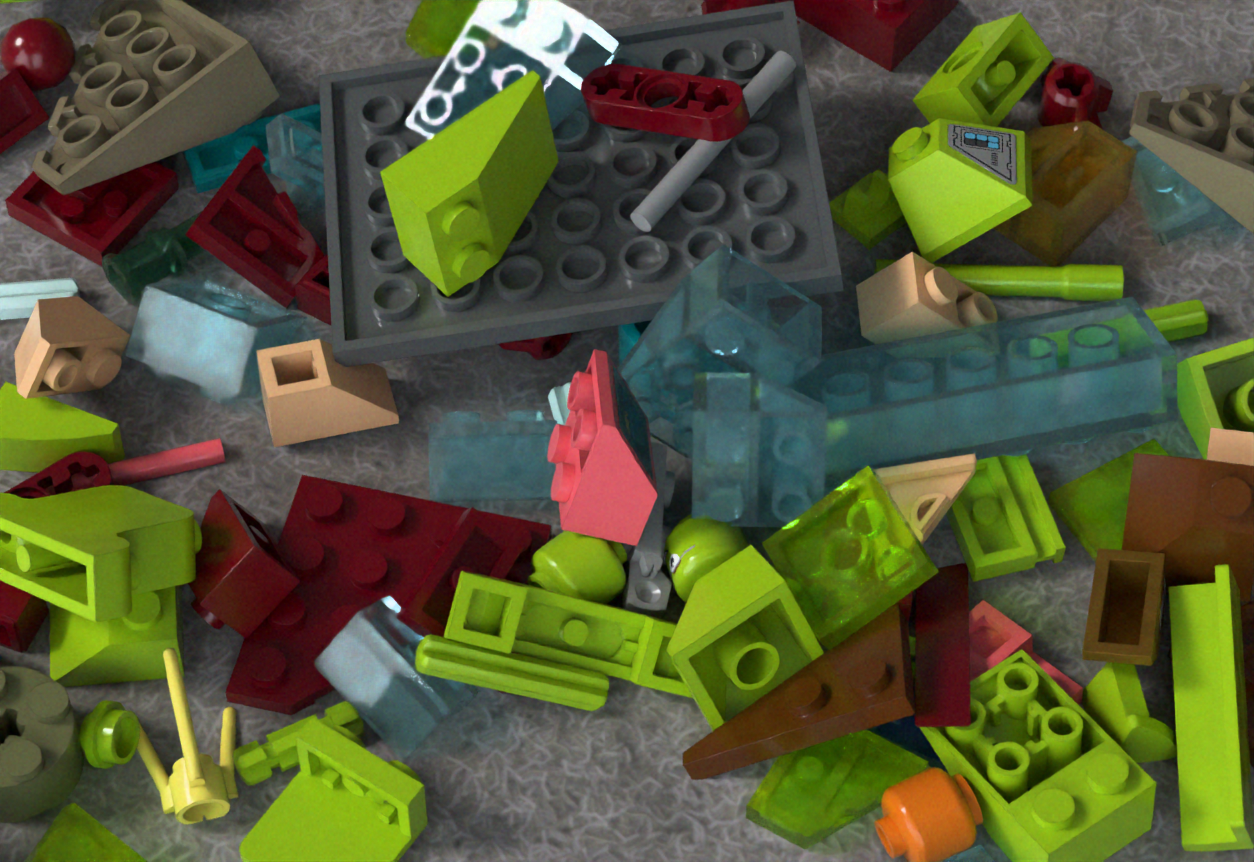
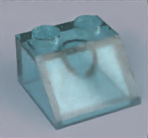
[125,274,307,404]

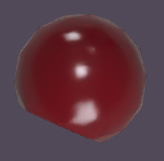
[1,18,75,91]

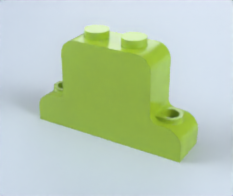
[0,485,202,623]

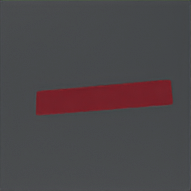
[915,563,971,727]

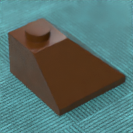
[1121,453,1254,602]

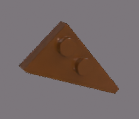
[683,605,915,780]

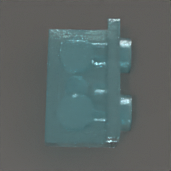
[1117,136,1237,247]
[428,410,557,502]

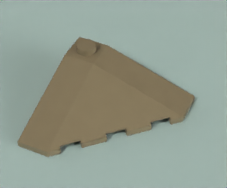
[32,0,281,195]
[1129,78,1254,234]

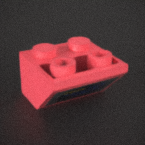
[547,349,658,546]

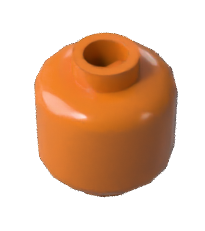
[875,767,983,862]

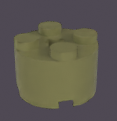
[0,666,84,823]

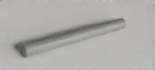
[630,51,796,232]

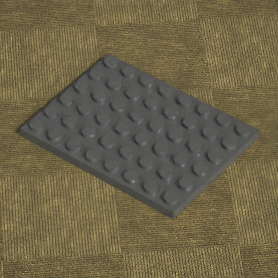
[319,1,844,367]

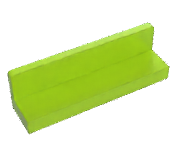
[1169,564,1254,851]

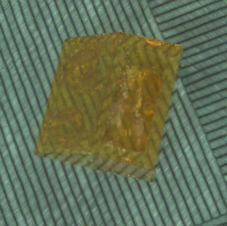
[993,120,1137,266]

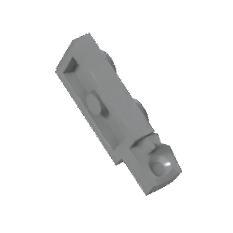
[621,442,675,619]

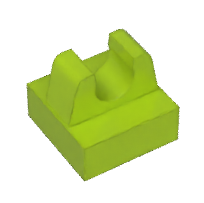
[829,169,906,250]

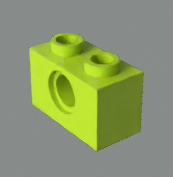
[912,12,1054,127]

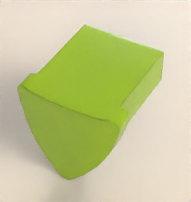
[1082,662,1177,763]

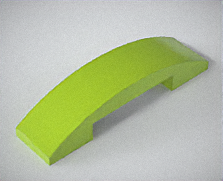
[444,571,694,699]

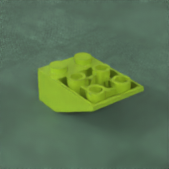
[919,649,1157,862]

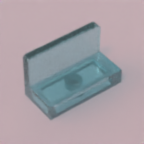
[315,595,480,759]

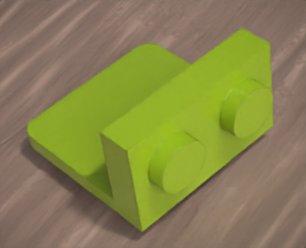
[239,717,428,862]

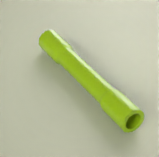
[874,259,1124,302]

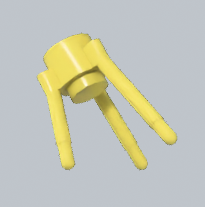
[137,648,239,825]

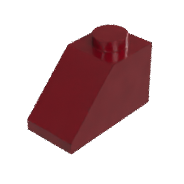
[188,489,300,639]

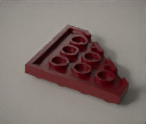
[226,475,552,715]

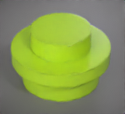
[79,700,140,769]

